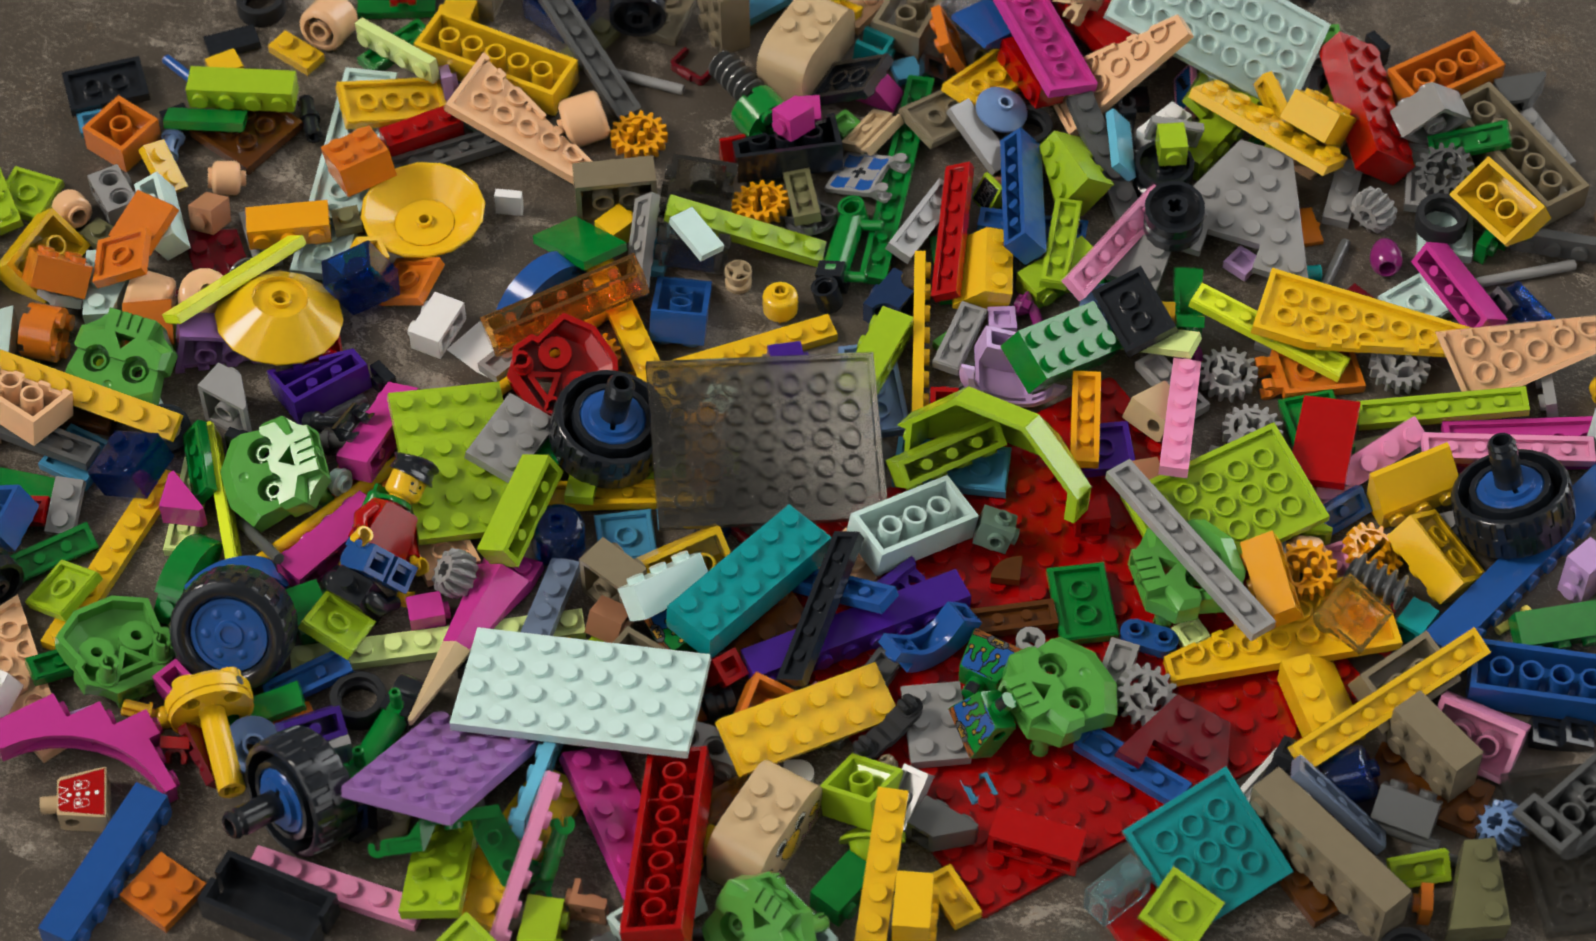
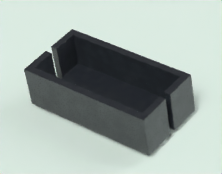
[197,849,341,941]

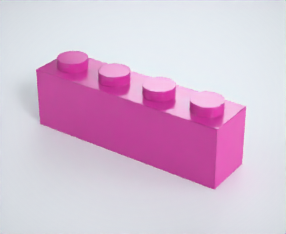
[1411,242,1508,328]
[336,382,418,483]
[276,490,366,587]

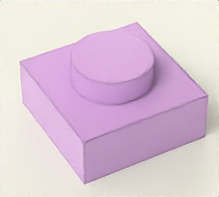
[438,65,458,101]
[1223,245,1257,282]
[987,306,1017,332]

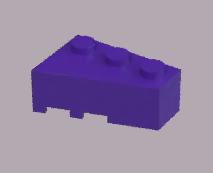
[266,348,372,425]

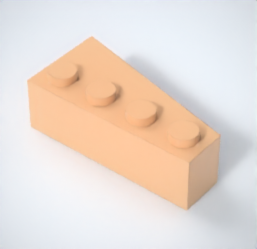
[0,365,73,446]

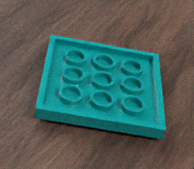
[1122,767,1293,923]

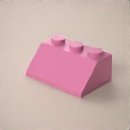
[1437,690,1531,786]

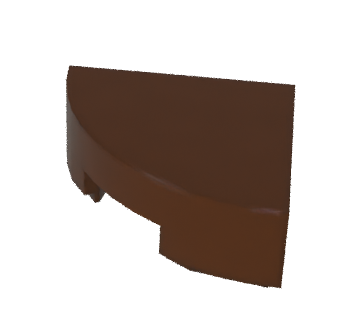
[990,556,1022,586]

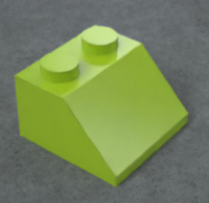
[820,753,903,831]

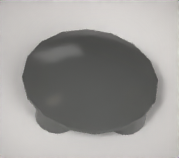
[784,197,838,235]

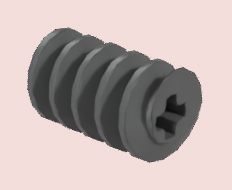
[708,50,764,102]
[1343,553,1409,610]

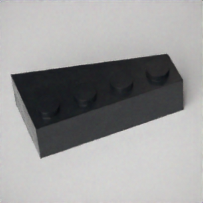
[732,112,844,183]

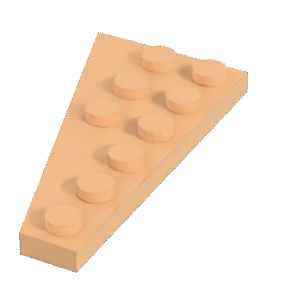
[1052,14,1194,136]
[444,52,592,185]
[1435,315,1596,392]
[0,594,67,763]

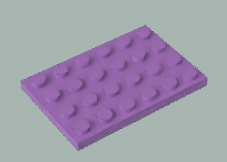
[341,711,540,826]

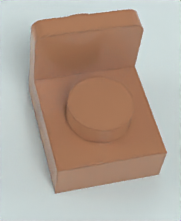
[565,878,609,925]

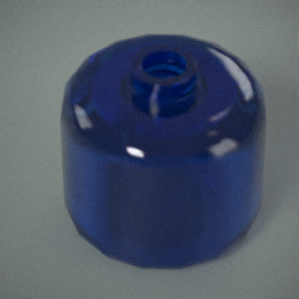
[531,504,587,566]
[1318,744,1381,804]

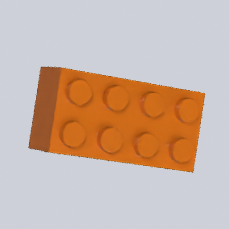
[1386,30,1505,105]

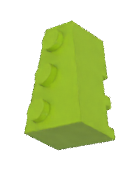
[1039,130,1114,216]

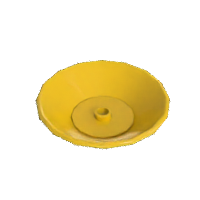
[361,162,485,258]
[214,270,344,366]

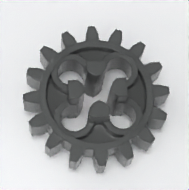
[1415,143,1475,196]

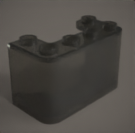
[653,153,738,276]

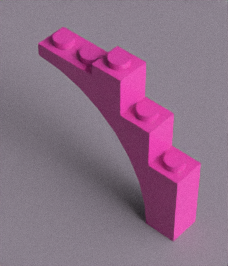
[0,693,180,803]

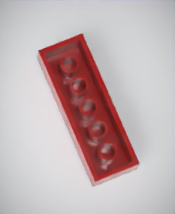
[1319,31,1415,185]

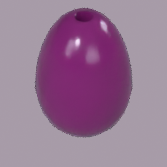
[1370,238,1403,277]

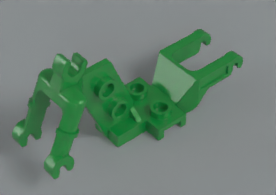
[368,804,575,897]

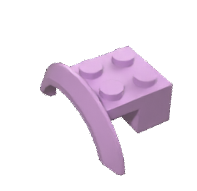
[959,325,1067,407]

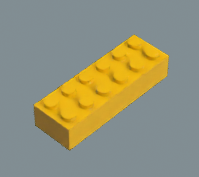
[413,9,579,116]

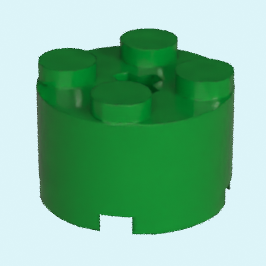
[731,85,785,138]

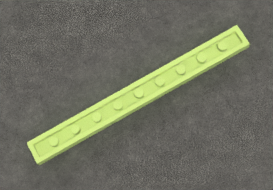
[290,608,586,670]

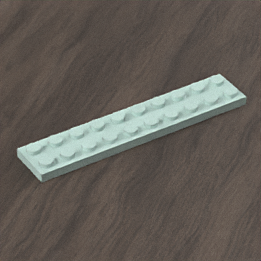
[290,67,398,282]

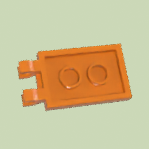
[1254,350,1366,400]

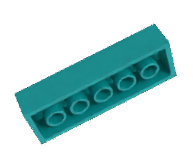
[666,504,832,659]

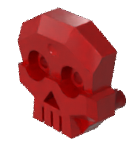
[507,312,618,416]

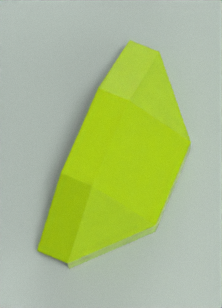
[897,386,1091,523]

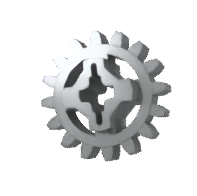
[1199,346,1258,402]
[1368,353,1431,394]
[1221,403,1284,443]
[1116,663,1177,726]

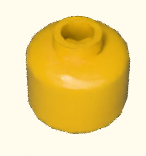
[762,282,798,323]

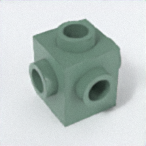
[973,505,1020,554]

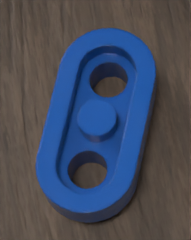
[1120,619,1178,658]

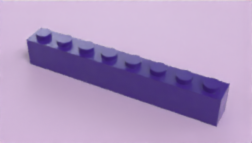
[741,569,971,682]

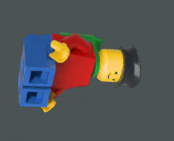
[340,451,439,594]

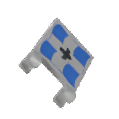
[824,152,911,203]

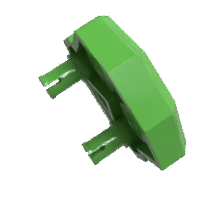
[65,307,178,405]
[220,415,334,532]
[1128,519,1246,628]
[55,595,176,709]
[998,637,1117,757]
[702,871,829,941]

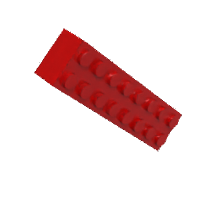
[619,746,715,941]

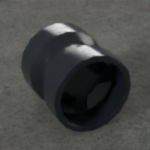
[701,685,737,722]

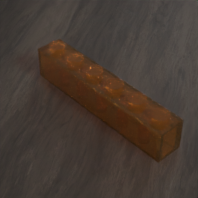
[480,253,650,357]

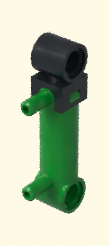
[811,195,885,314]
[344,673,425,779]

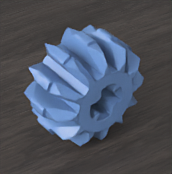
[1475,799,1528,852]

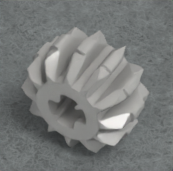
[1350,186,1398,234]
[432,548,479,599]

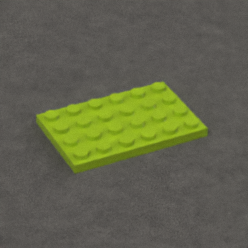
[387,381,508,545]
[1120,422,1330,554]

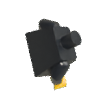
[322,558,415,626]

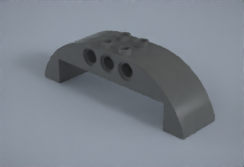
[1512,752,1596,860]

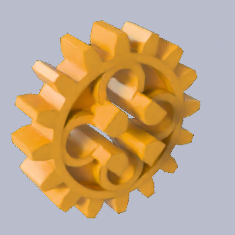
[610,110,668,158]
[731,180,790,224]
[1342,522,1403,575]
[1284,540,1337,601]

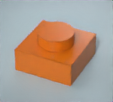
[1411,882,1434,926]

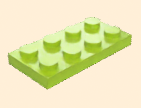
[398,821,477,919]

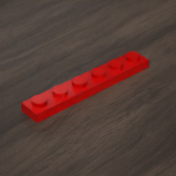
[931,161,974,302]

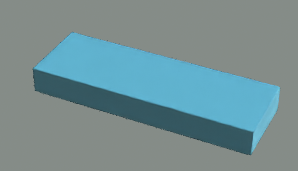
[1106,108,1136,182]

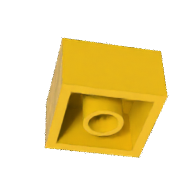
[1280,88,1357,147]
[892,870,940,941]

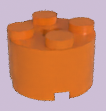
[18,302,75,363]

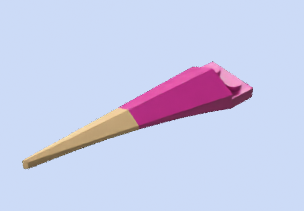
[408,557,544,725]

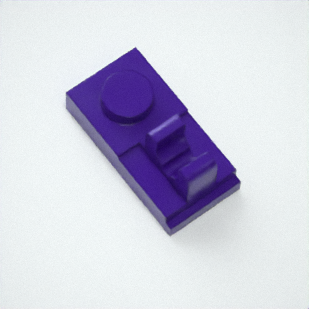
[877,556,925,591]

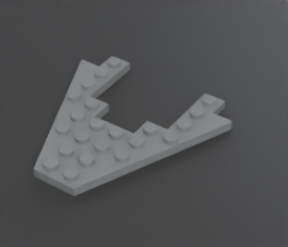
[1105,140,1308,354]

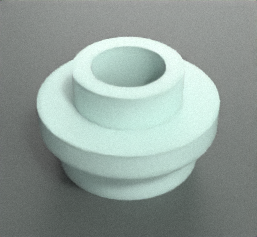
[327,468,353,496]

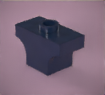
[863,268,914,323]

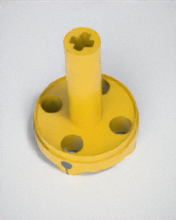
[164,667,254,798]

